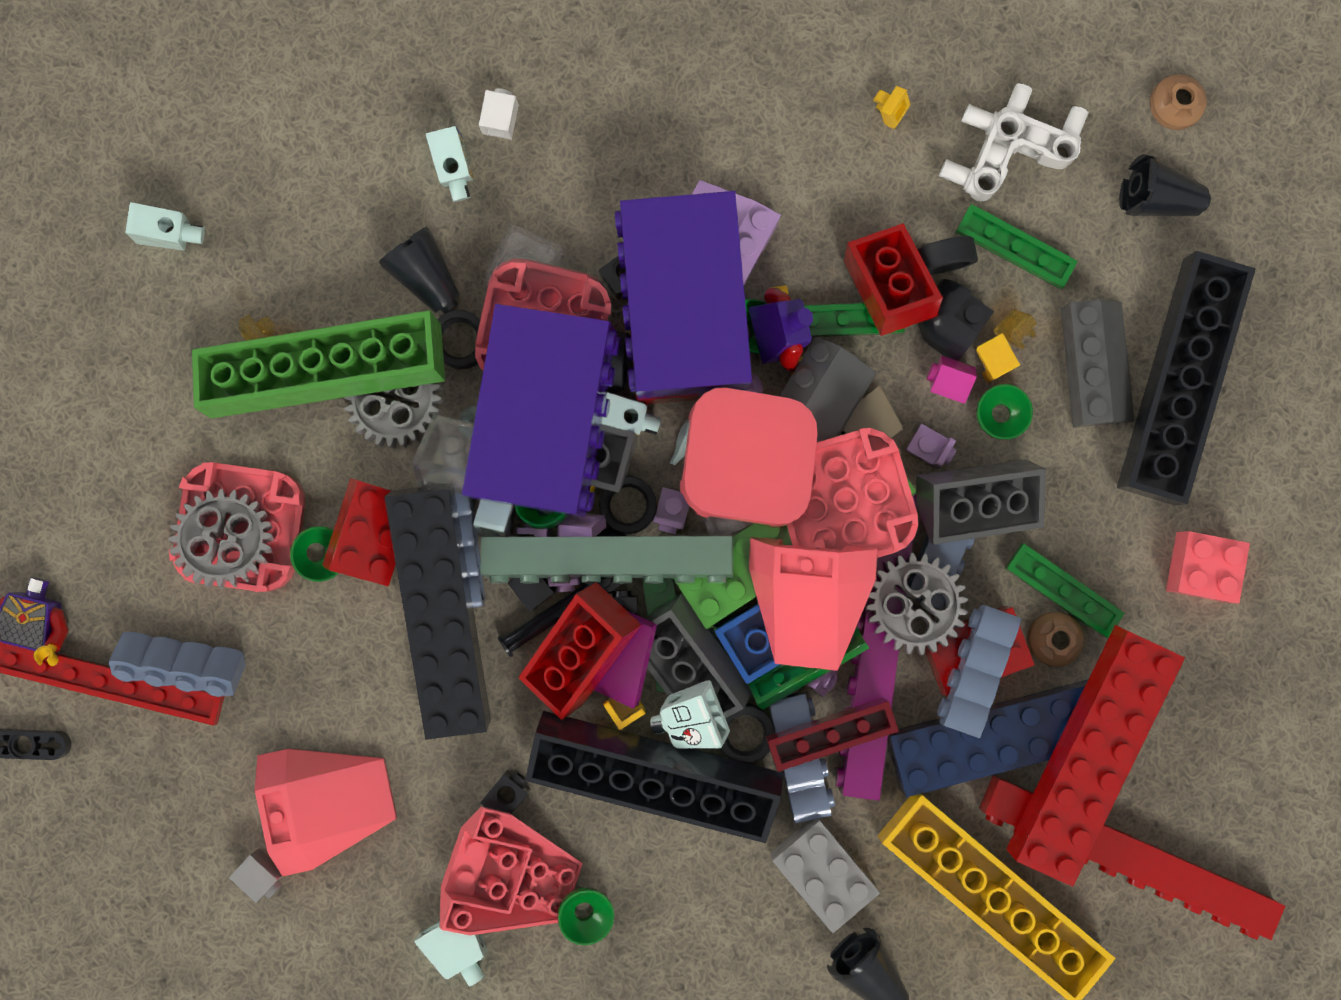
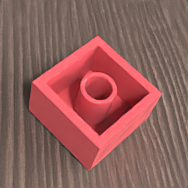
[1166,531,1250,604]

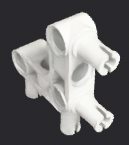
[939,84,1088,202]

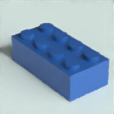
[714,601,780,684]

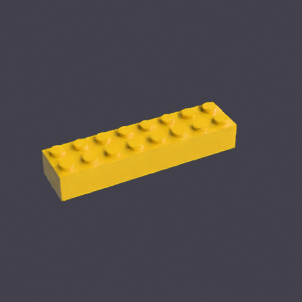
[877,794,1116,1000]

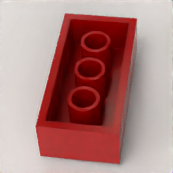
[518,582,641,720]

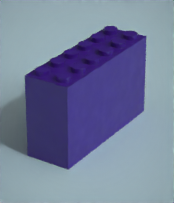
[615,191,752,399]
[462,304,621,517]

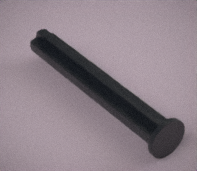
[498,583,589,657]

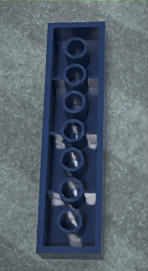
[887,679,1088,797]

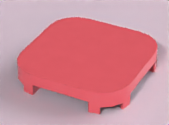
[475,258,611,371]
[680,388,818,528]
[787,428,918,558]
[169,462,305,592]

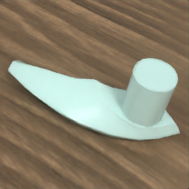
[670,419,689,465]

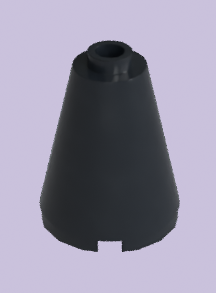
[1119,154,1211,216]
[379,226,459,314]
[827,928,909,1000]

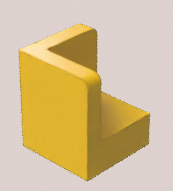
[976,333,1020,383]
[603,698,646,730]

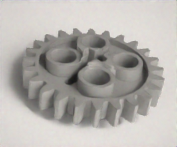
[344,383,444,449]
[168,489,274,589]
[865,553,968,655]

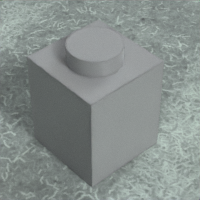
[229,849,282,903]

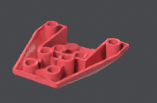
[749,537,878,671]
[255,748,397,877]
[439,806,583,936]

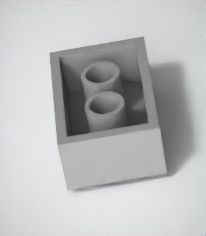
[770,818,880,934]

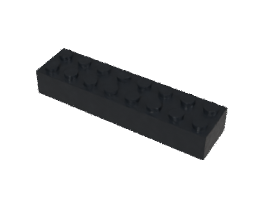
[1117,251,1256,506]
[385,483,491,740]
[525,710,784,843]

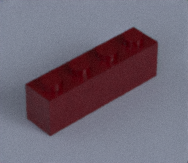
[765,698,899,772]

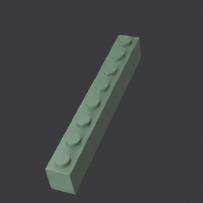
[480,536,734,584]

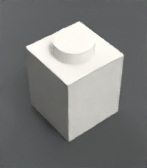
[479,88,519,140]

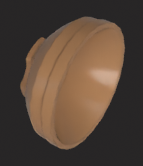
[1150,74,1207,130]
[1027,611,1084,667]

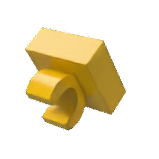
[873,85,911,130]

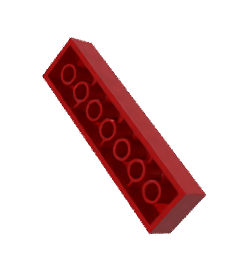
[1006,625,1186,887]

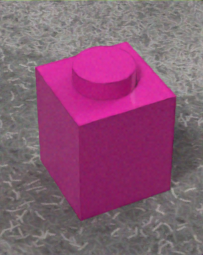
[927,355,977,404]

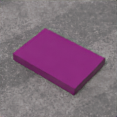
[594,611,657,709]

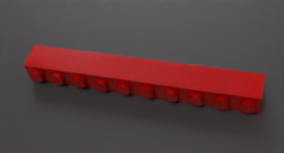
[979,775,1286,940]

